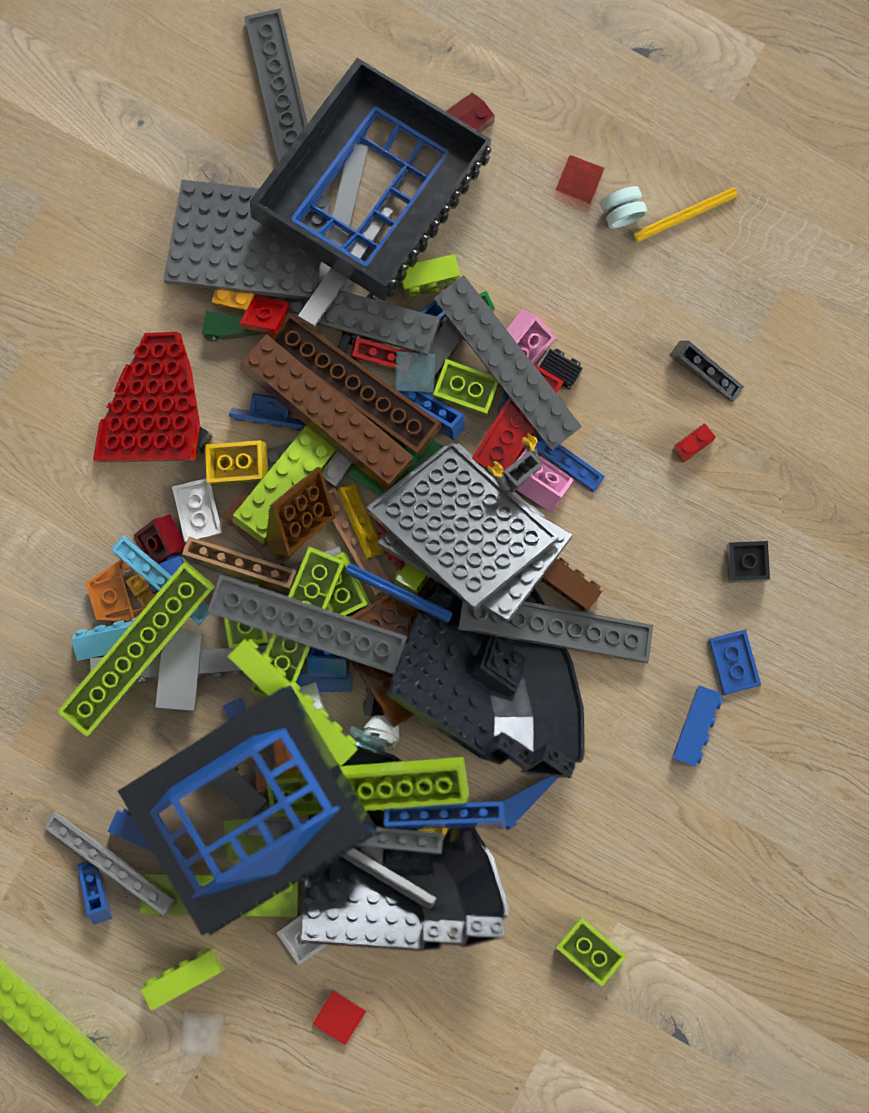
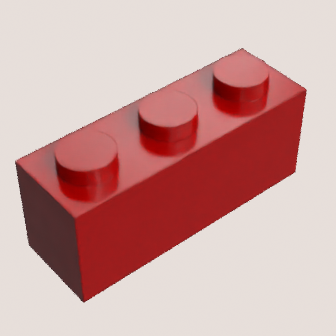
[350,337,412,374]

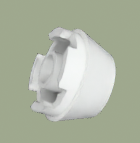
[362,715,399,750]

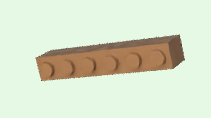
[182,537,298,593]

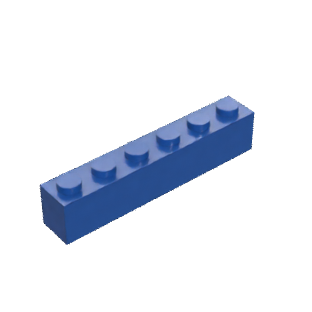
[384,802,506,830]

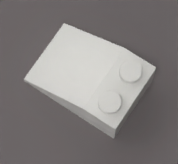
[277,914,327,965]

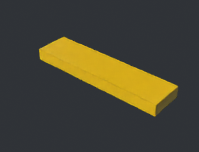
[337,484,385,559]

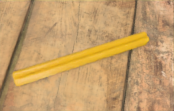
[633,187,738,242]

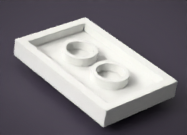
[172,478,223,542]

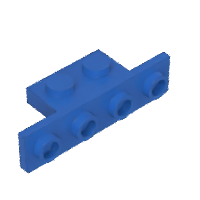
[229,393,306,430]

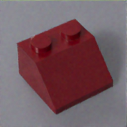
[446,92,495,132]
[133,514,185,564]

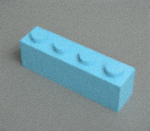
[71,617,137,661]

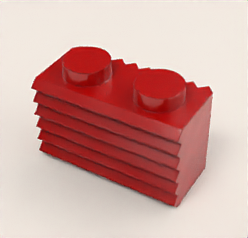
[673,423,716,463]

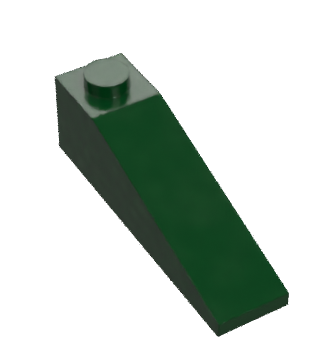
[202,311,267,342]

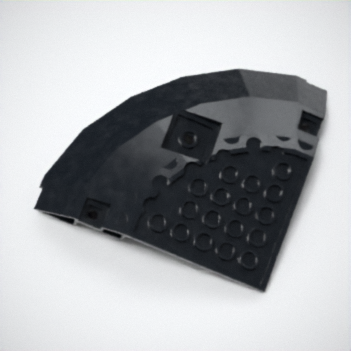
[386,582,585,778]
[301,742,508,951]

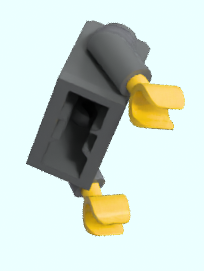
[487,434,543,493]

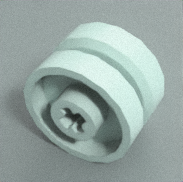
[600,186,648,229]

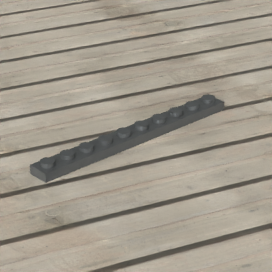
[245,815,443,854]

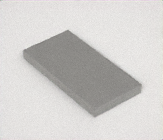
[155,632,203,711]

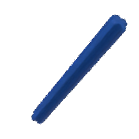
[345,564,452,622]

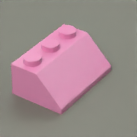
[506,309,556,364]
[517,448,575,513]

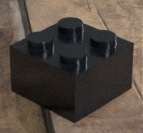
[726,541,770,583]

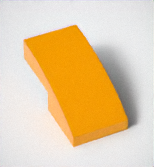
[125,573,156,607]

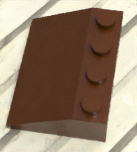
[266,467,335,556]

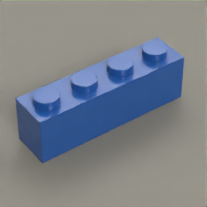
[671,685,723,767]

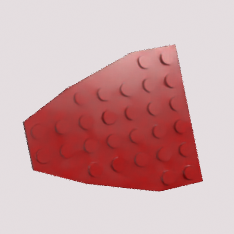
[93,331,200,462]

